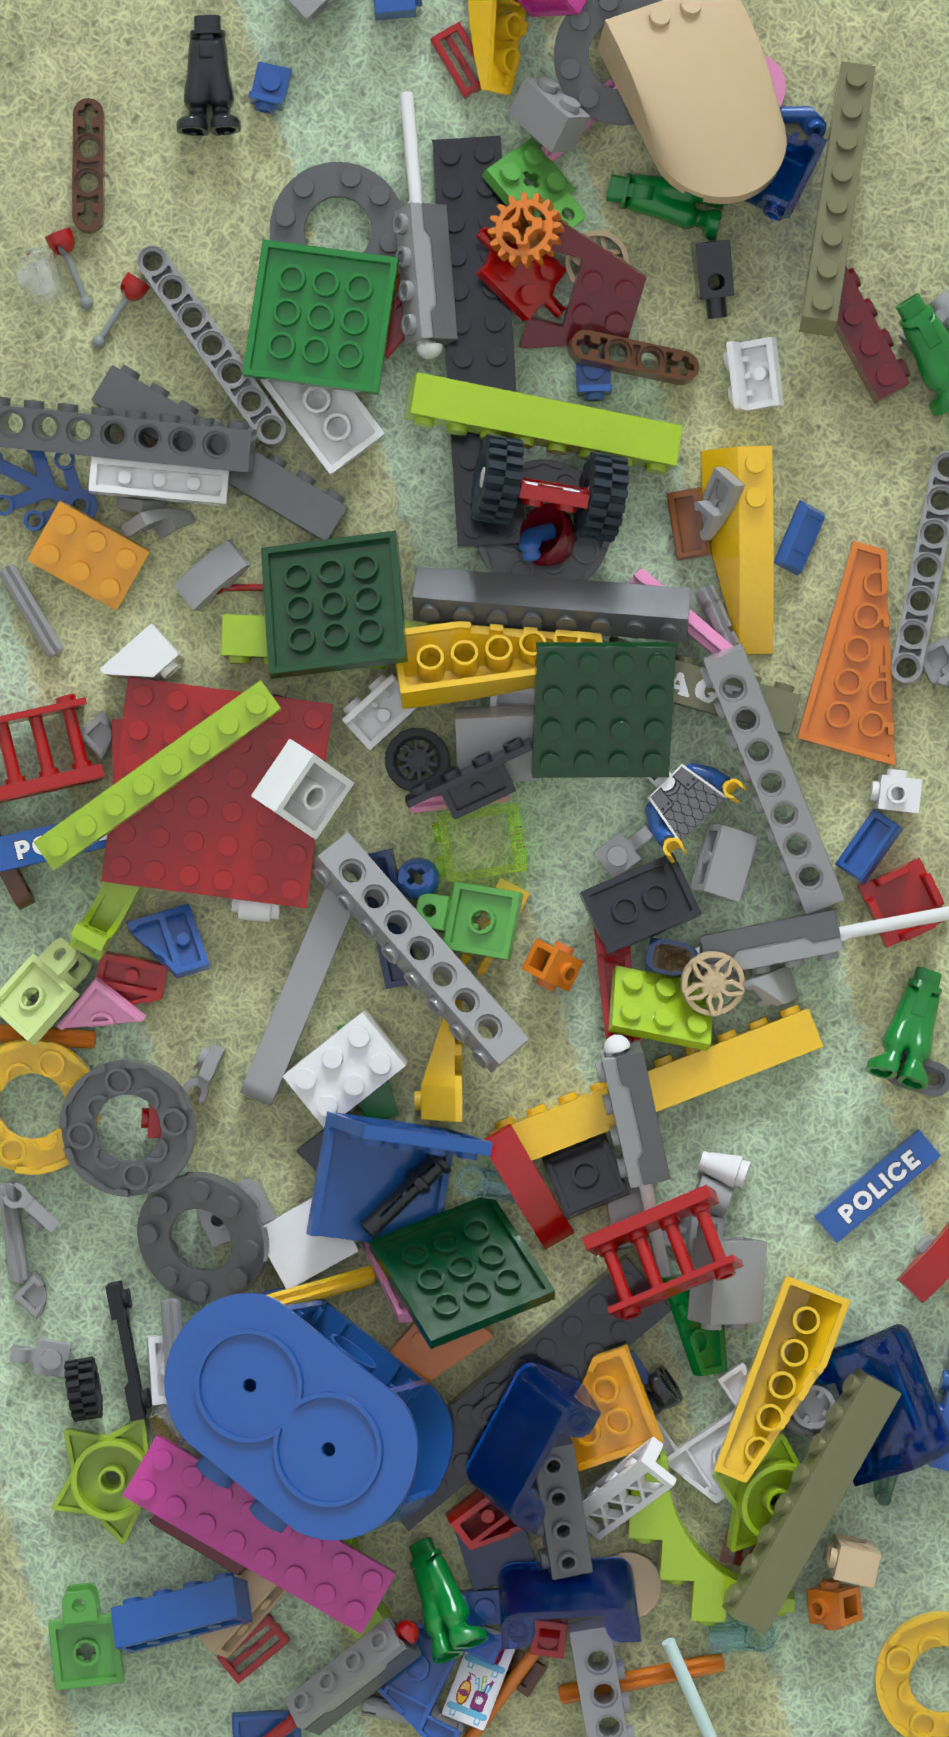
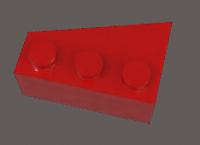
[445,1459,539,1550]

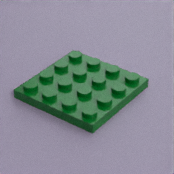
[242,239,399,395]

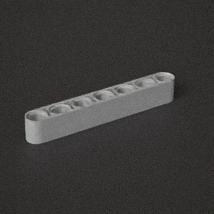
[137,245,288,448]
[891,451,949,686]
[240,886,352,1105]

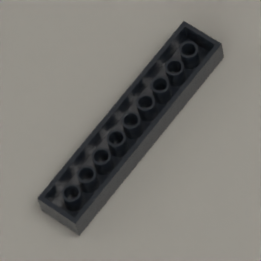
[399,1254,671,1531]

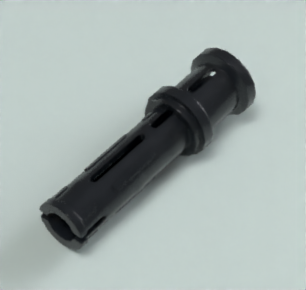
[359,1153,451,1239]

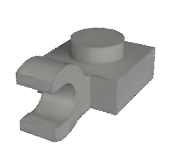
[594,825,653,878]
[183,1043,226,1103]
[2,1182,60,1233]
[9,1338,72,1378]

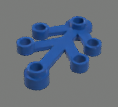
[0,450,98,532]

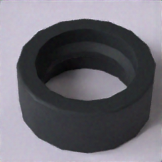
[385,728,449,791]

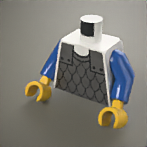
[645,763,748,863]

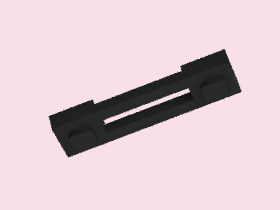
[105,1280,152,1421]

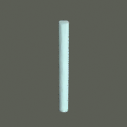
[662,1638,717,1737]

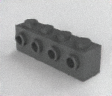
[523,1432,593,1580]

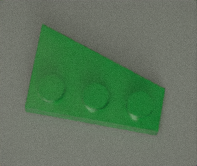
[661,1274,728,1376]

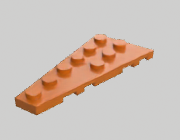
[796,541,896,766]

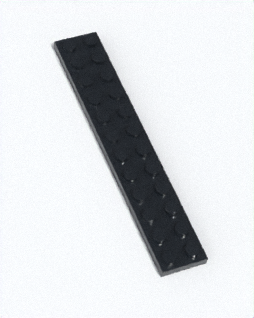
[432,136,525,548]

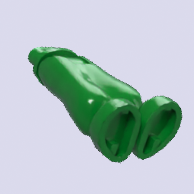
[606,173,724,241]
[895,293,949,416]
[865,967,942,1090]
[409,1537,489,1664]

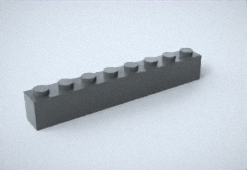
[91,364,349,540]
[412,567,691,642]

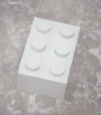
[282,1009,408,1128]

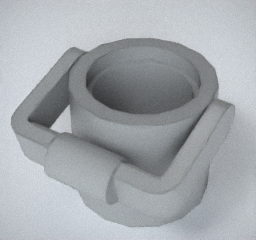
[784,1379,835,1439]

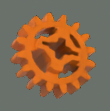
[488,192,564,269]

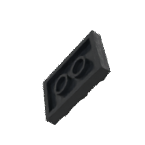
[579,853,702,956]

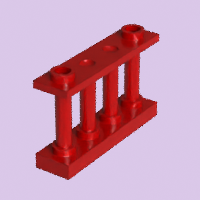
[0,694,105,804]
[582,1184,744,1320]

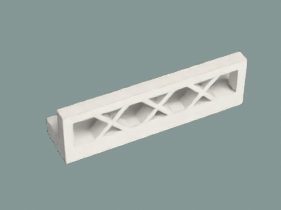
[88,456,229,507]
[581,1436,677,1540]

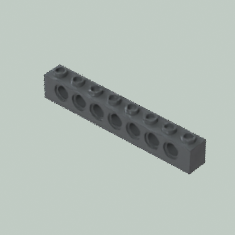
[0,397,257,472]

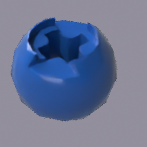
[397,857,439,900]

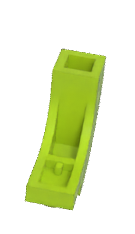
[68,882,142,961]

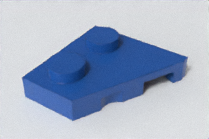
[126,903,210,979]

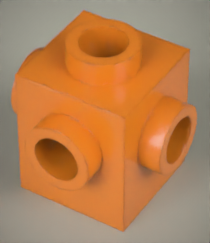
[522,938,584,992]
[807,1578,863,1630]

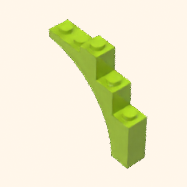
[626,1450,795,1626]

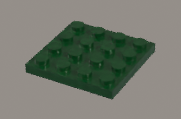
[261,530,408,679]
[531,642,676,778]
[369,1193,555,1349]

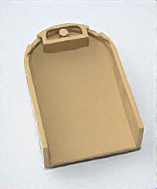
[597,0,787,204]

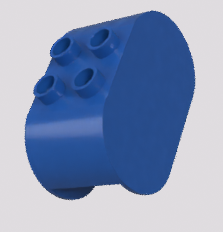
[164,1287,454,1541]

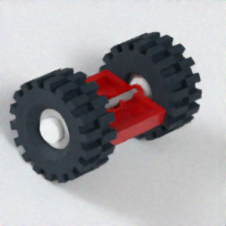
[471,434,630,543]

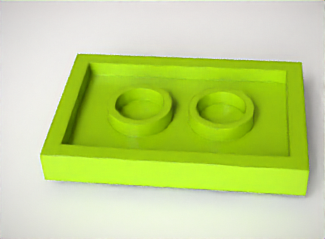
[608,966,713,1051]

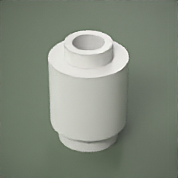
[231,899,281,922]

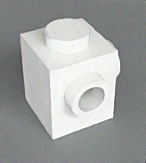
[870,769,923,814]

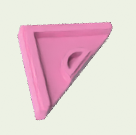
[57,977,146,1030]

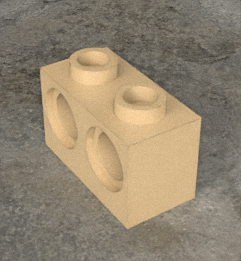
[823,1533,882,1588]

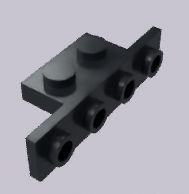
[405,737,533,820]

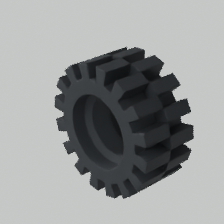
[64,1356,103,1422]

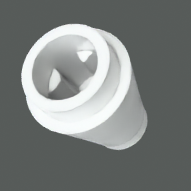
[698,1151,751,1189]

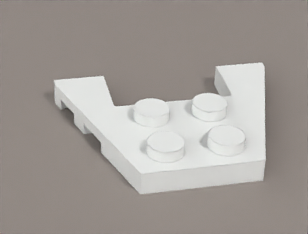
[656,1361,747,1504]

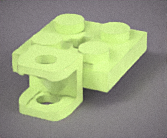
[0,938,92,1046]

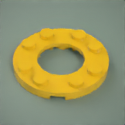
[0,1038,101,1175]
[874,1611,949,1737]

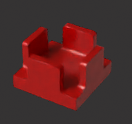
[857,857,945,948]

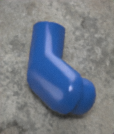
[780,106,826,139]
[519,522,556,561]

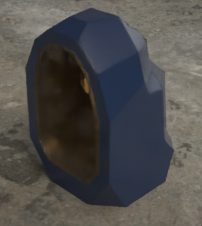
[645,937,701,978]

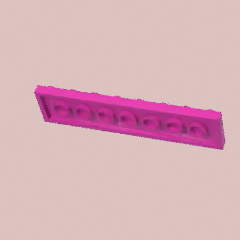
[123,1434,396,1634]

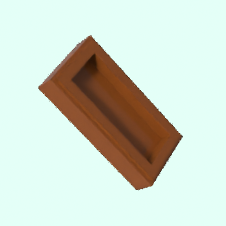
[666,487,712,561]

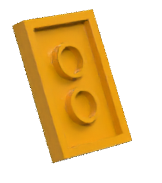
[27,500,151,611]

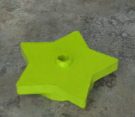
[52,1417,150,1545]
[712,1432,801,1552]

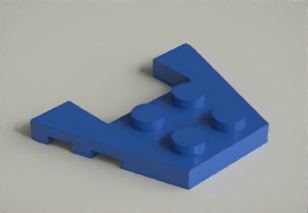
[377,1623,507,1737]

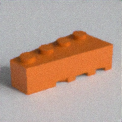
[388,1322,494,1382]

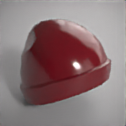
[520,504,575,566]

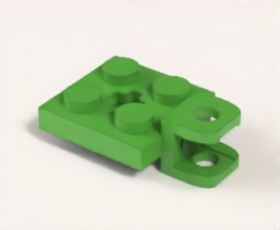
[482,138,585,228]
[416,881,523,961]
[48,1582,125,1690]

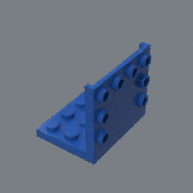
[306,1111,493,1242]

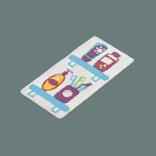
[442,1625,518,1730]

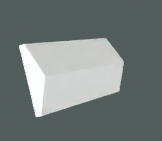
[259,379,385,475]

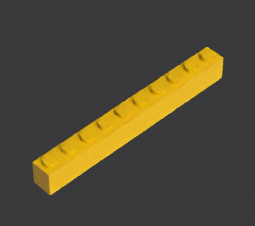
[489,1004,824,1161]

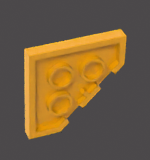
[560,1344,664,1472]

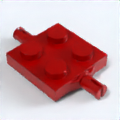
[476,226,567,321]

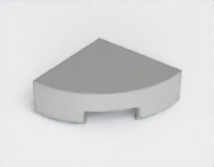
[118,497,167,513]
[81,711,112,759]
[12,1271,47,1320]

